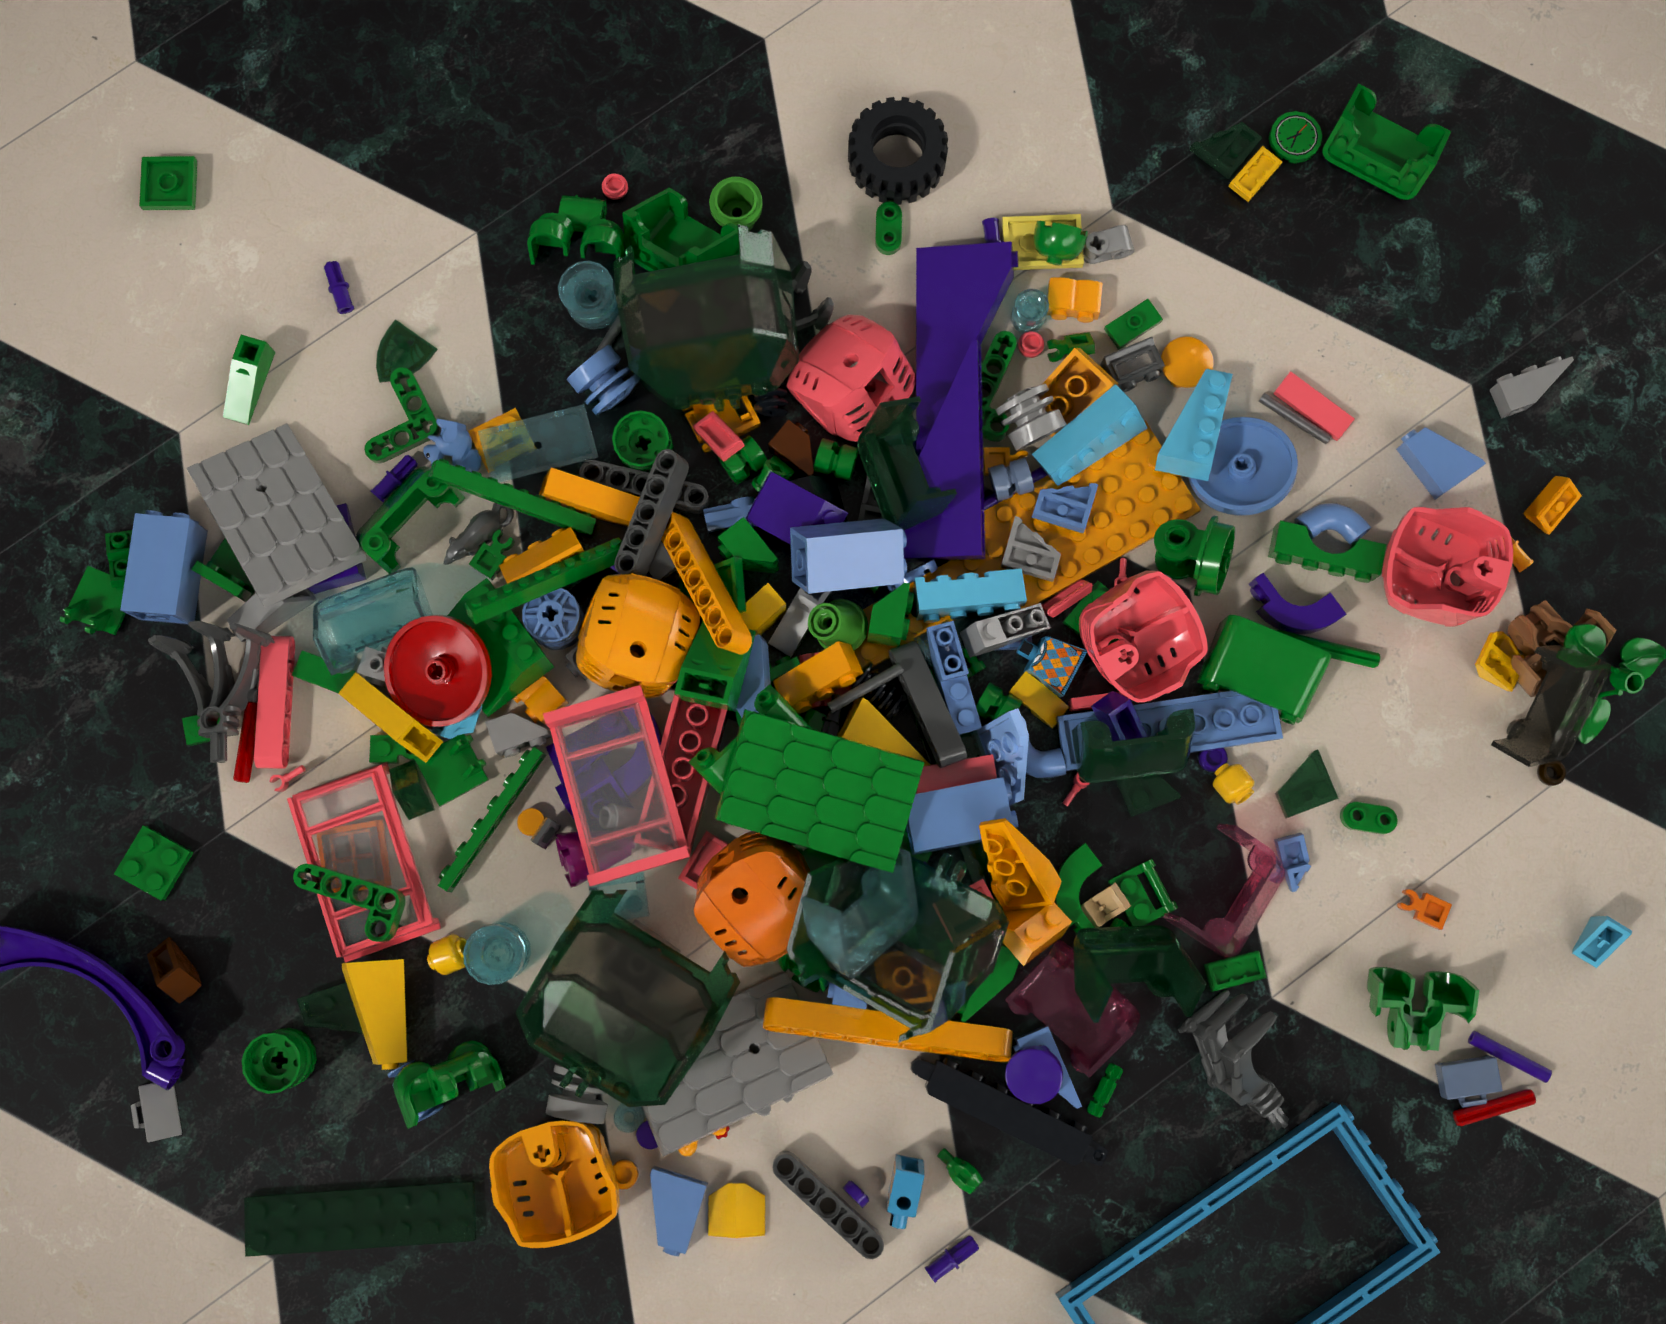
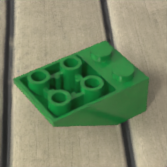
[674,621,756,712]

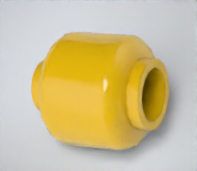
[1213,763,1254,805]
[427,934,471,975]

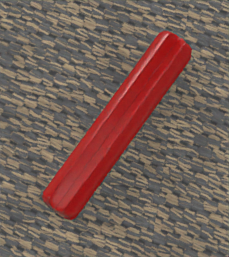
[233,702,257,783]
[1453,1089,1536,1126]

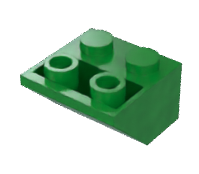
[867,583,914,647]

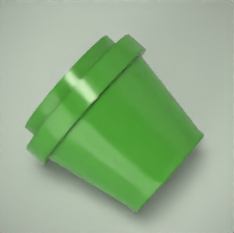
[709,177,763,234]
[808,599,868,651]

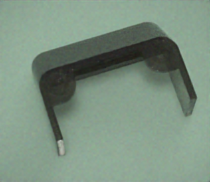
[1491,645,1611,767]

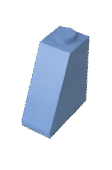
[1396,427,1486,500]
[737,634,771,718]
[650,1166,708,1256]

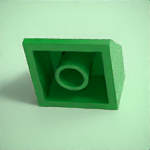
[718,517,779,573]

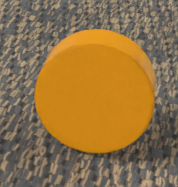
[517,808,545,836]
[613,1159,639,1189]

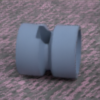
[988,457,1034,502]

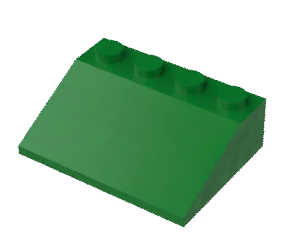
[447,578,554,717]

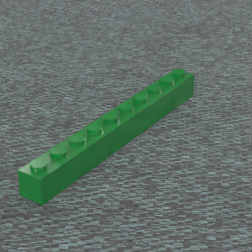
[428,459,596,536]
[465,537,622,624]

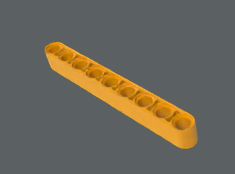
[763,997,1013,1062]

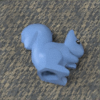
[423,419,481,472]

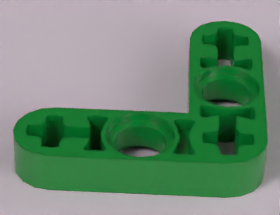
[364,367,439,464]

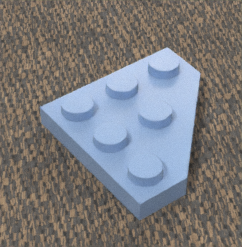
[972,708,1029,806]

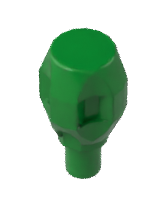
[937,1148,983,1194]

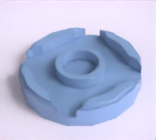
[887,559,938,592]

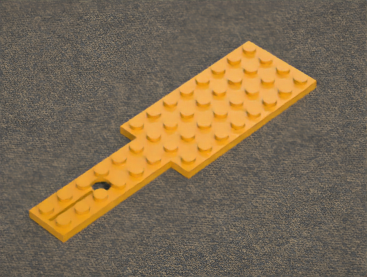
[854,420,1201,668]

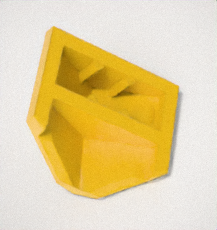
[1475,631,1525,692]
[708,1183,765,1238]

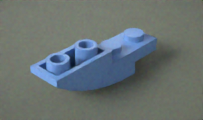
[926,621,982,735]

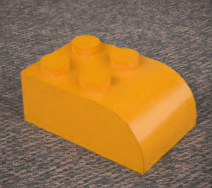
[1039,348,1119,437]

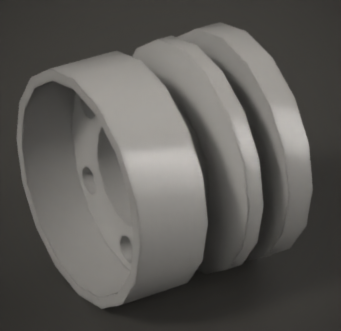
[996,384,1067,451]
[545,1062,614,1124]

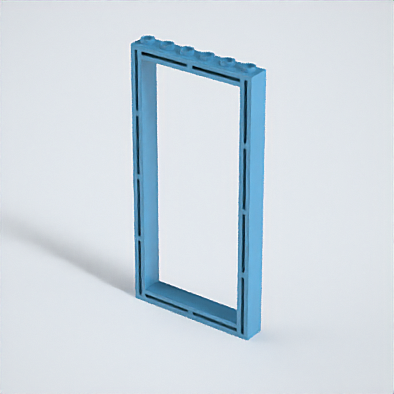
[1056,1102,1440,1324]

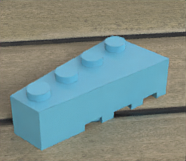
[1155,369,1233,481]
[1032,384,1148,486]
[912,569,1027,623]

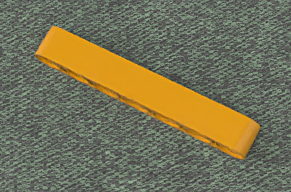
[661,512,752,655]

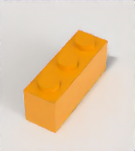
[773,641,864,713]

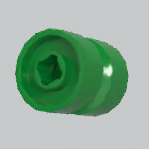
[718,435,767,485]
[813,438,859,481]
[976,682,1023,721]

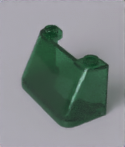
[1072,709,1195,783]

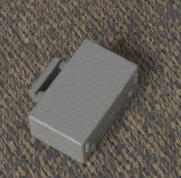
[130,1083,182,1142]

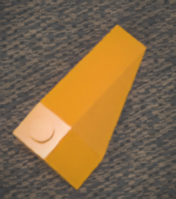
[979,818,1062,911]

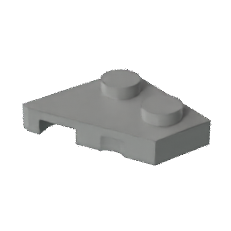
[1001,516,1061,582]

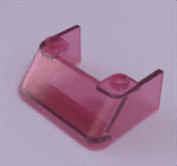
[1163,824,1285,958]

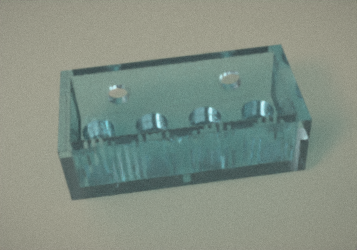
[478,404,599,483]

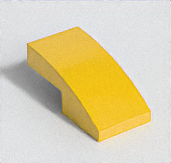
[1009,671,1069,729]

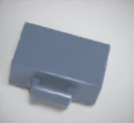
[1435,1055,1503,1108]

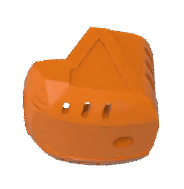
[694,831,826,967]

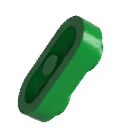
[875,202,902,255]
[1340,802,1398,834]

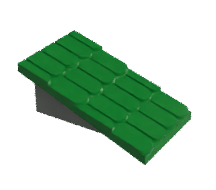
[714,709,924,873]

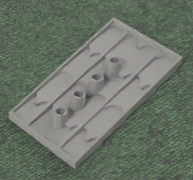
[187,423,367,608]
[619,972,833,1157]

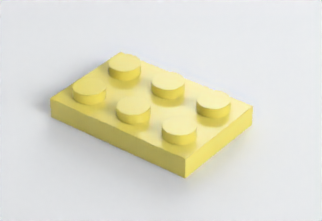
[1001,214,1084,270]

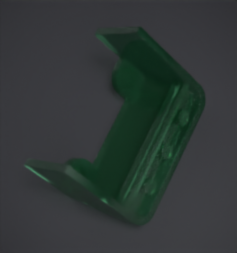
[858,396,957,531]
[1073,925,1207,1023]

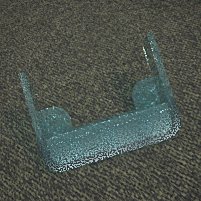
[801,848,918,978]

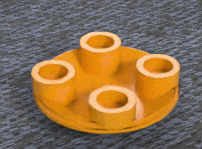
[1161,337,1213,388]

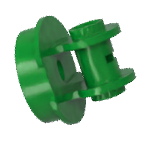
[1154,516,1235,596]

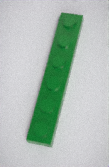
[437,747,547,893]

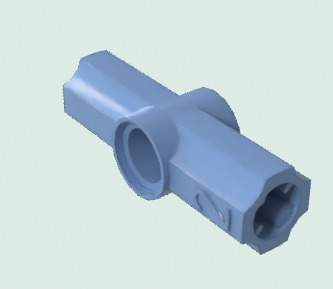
[703,497,756,533]

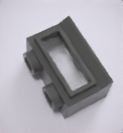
[1100,337,1165,392]

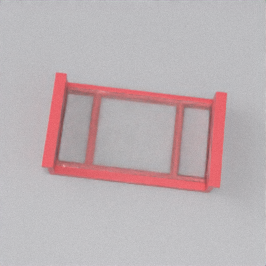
[543,685,691,887]
[287,763,441,963]

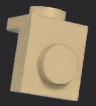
[1081,882,1131,929]

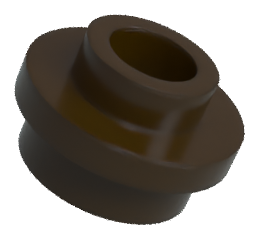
[1537,758,1566,786]

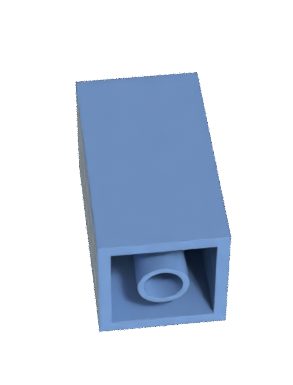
[120,510,208,624]
[790,519,907,594]
[906,777,1018,855]

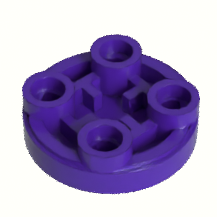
[1005,1045,1063,1104]

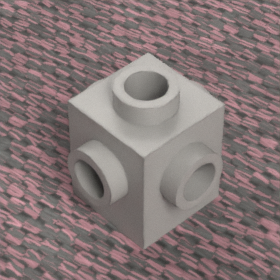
[357,646,387,688]

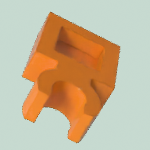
[1397,889,1452,930]

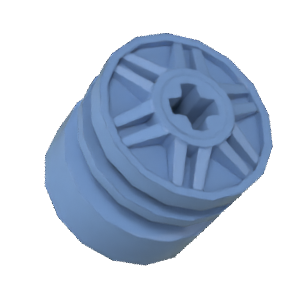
[566,345,639,416]
[522,588,585,650]

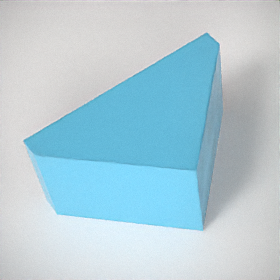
[1572,916,1632,968]

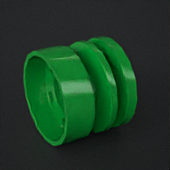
[612,411,674,473]
[242,1028,317,1094]

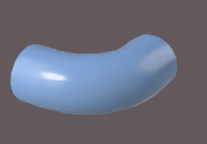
[1294,503,1371,545]
[1026,739,1066,778]

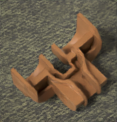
[1508,600,1617,697]

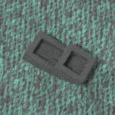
[531,816,561,850]

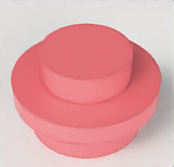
[602,173,628,200]
[1018,331,1044,358]

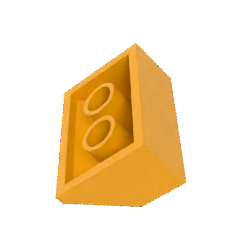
[499,527,584,584]

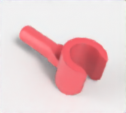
[1114,558,1127,587]
[270,765,305,792]
[1062,770,1092,807]

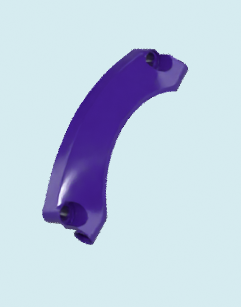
[0,926,186,1091]

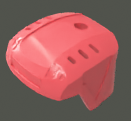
[786,315,916,442]
[1381,507,1513,627]
[1079,571,1208,702]

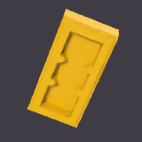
[1228,146,1283,202]

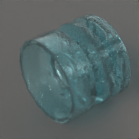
[558,261,622,329]
[463,922,531,985]

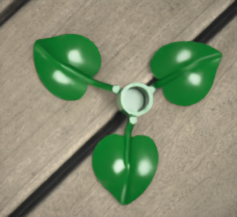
[1563,624,1666,745]

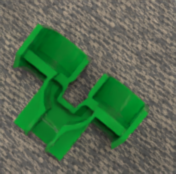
[527,195,625,276]
[1367,967,1479,1051]
[393,1040,506,1129]

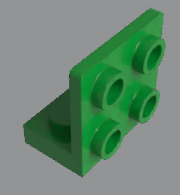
[191,538,255,602]

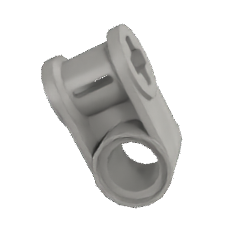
[1083,225,1134,264]

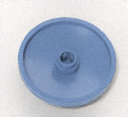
[1188,417,1298,515]

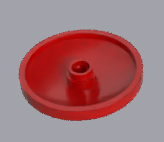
[384,615,492,727]

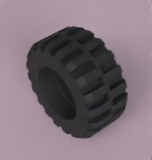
[848,97,948,205]

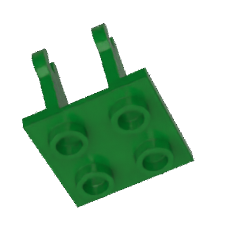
[60,566,126,636]
[414,734,489,807]

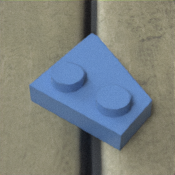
[1031,483,1098,534]

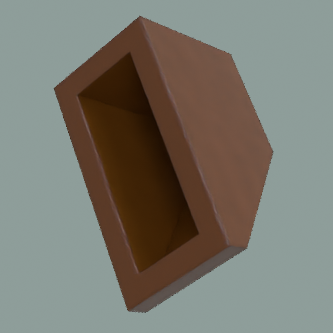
[768,420,814,477]
[147,937,202,1004]

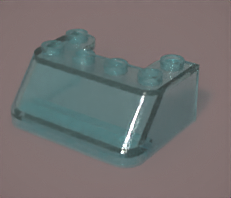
[313,567,433,676]

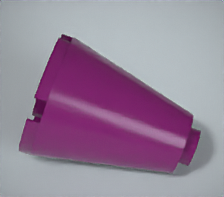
[555,829,635,888]

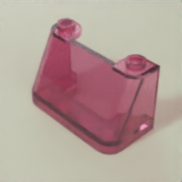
[1005,940,1140,1078]

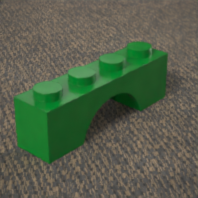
[1268,520,1387,583]

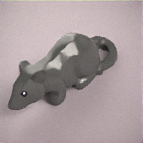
[443,503,514,565]

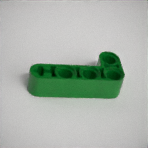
[982,331,1017,442]
[293,864,406,942]

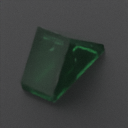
[389,759,435,820]

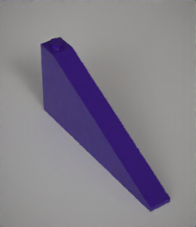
[916,241,1019,455]
[890,340,986,563]

